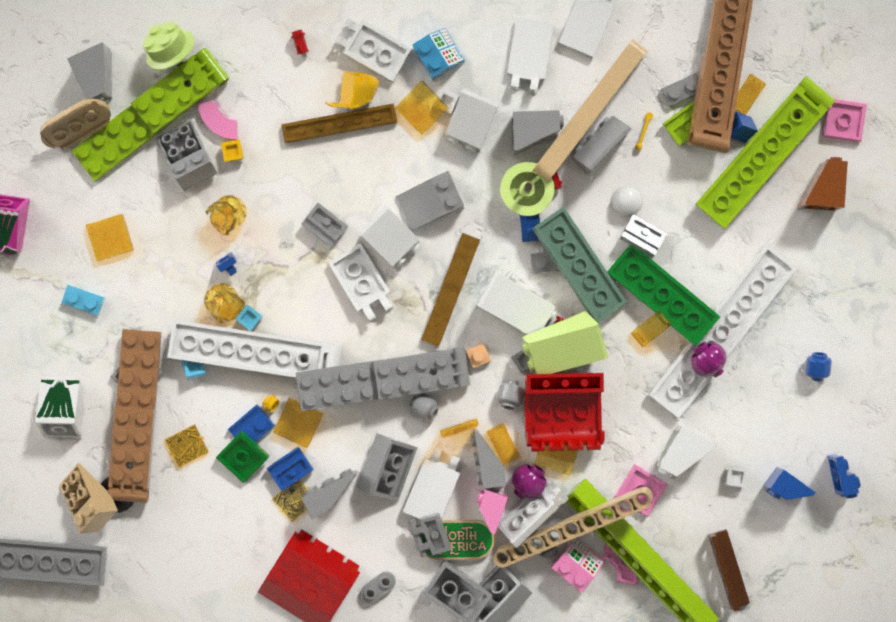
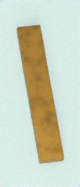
[281,103,398,144]
[421,233,480,346]

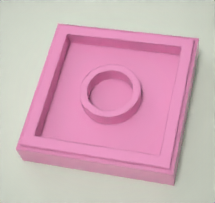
[822,99,867,142]
[614,464,668,517]

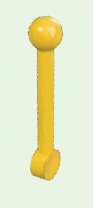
[635,112,653,150]

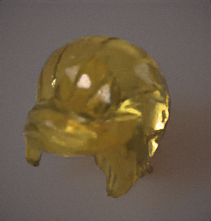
[205,195,247,236]
[204,283,245,324]

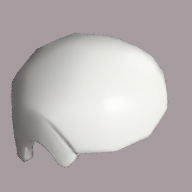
[612,186,643,216]

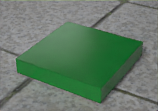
[216,430,270,483]

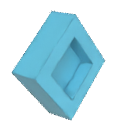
[235,304,263,331]
[182,360,206,380]

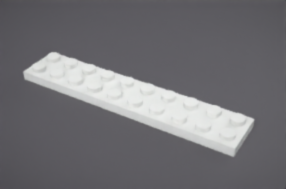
[648,244,797,419]

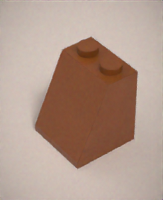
[798,157,848,211]

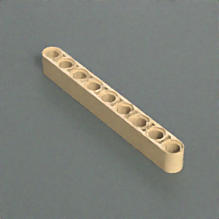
[533,39,648,182]
[493,487,653,568]

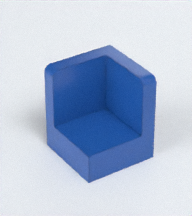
[731,111,758,143]

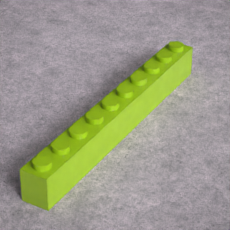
[566,478,719,622]

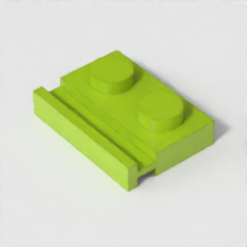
[662,101,694,147]

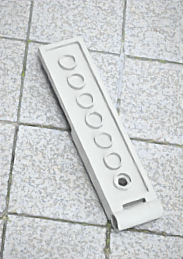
[167,320,343,378]

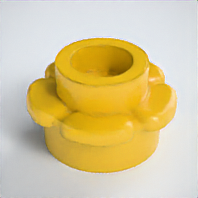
[262,394,279,413]

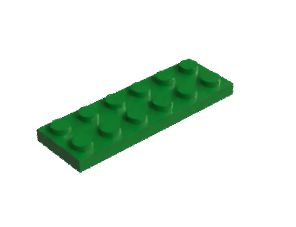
[607,245,720,347]

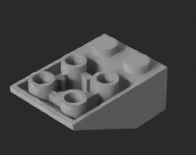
[157,120,218,191]
[471,429,506,489]
[301,468,357,519]

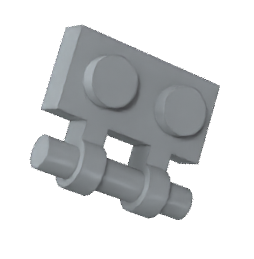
[408,513,452,557]

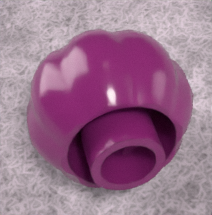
[691,342,727,378]
[511,464,546,499]

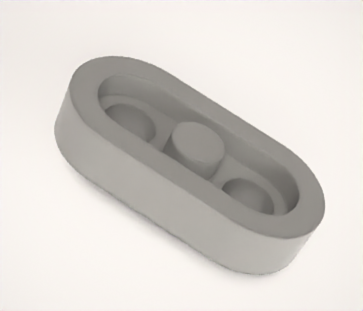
[361,571,396,603]

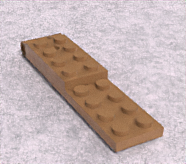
[688,0,753,154]
[108,329,162,503]

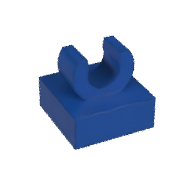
[216,252,237,276]

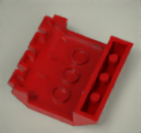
[524,373,605,452]
[258,529,360,622]

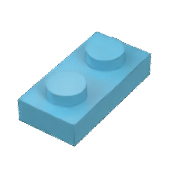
[61,285,105,316]

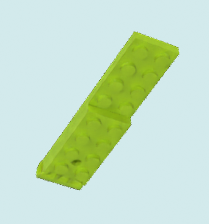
[71,48,230,181]
[695,76,835,229]

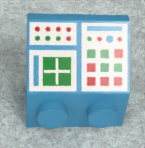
[412,28,465,80]

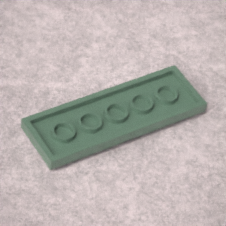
[532,207,627,323]

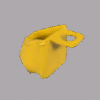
[325,71,379,109]

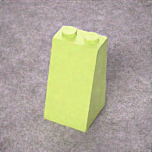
[522,311,609,374]

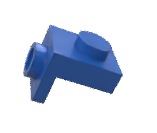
[519,214,540,242]

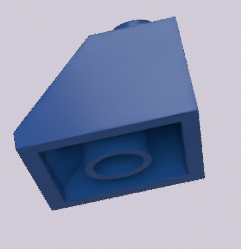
[763,467,816,500]

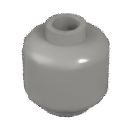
[497,380,524,410]
[409,393,439,422]

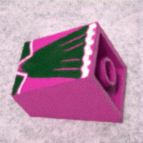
[0,194,30,255]

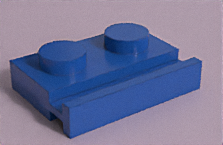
[227,404,275,442]
[266,446,314,491]

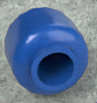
[806,352,832,381]

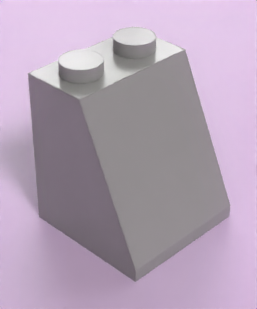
[67,42,112,103]
[512,110,564,155]

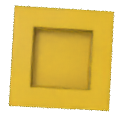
[221,139,244,163]

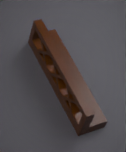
[708,529,750,611]

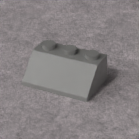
[572,116,631,174]
[357,433,418,501]
[476,566,532,622]

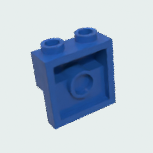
[827,454,861,499]

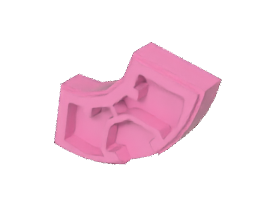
[198,102,238,140]
[602,543,637,585]

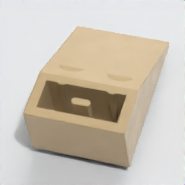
[59,463,118,534]

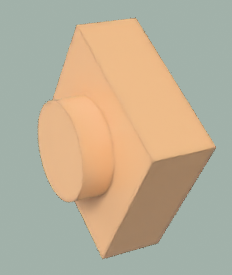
[466,343,491,368]

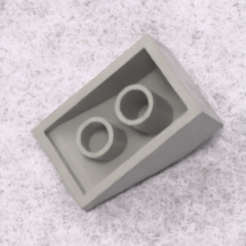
[396,171,464,231]
[423,560,493,622]

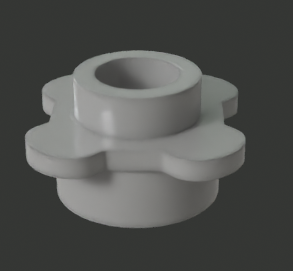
[540,546,558,559]

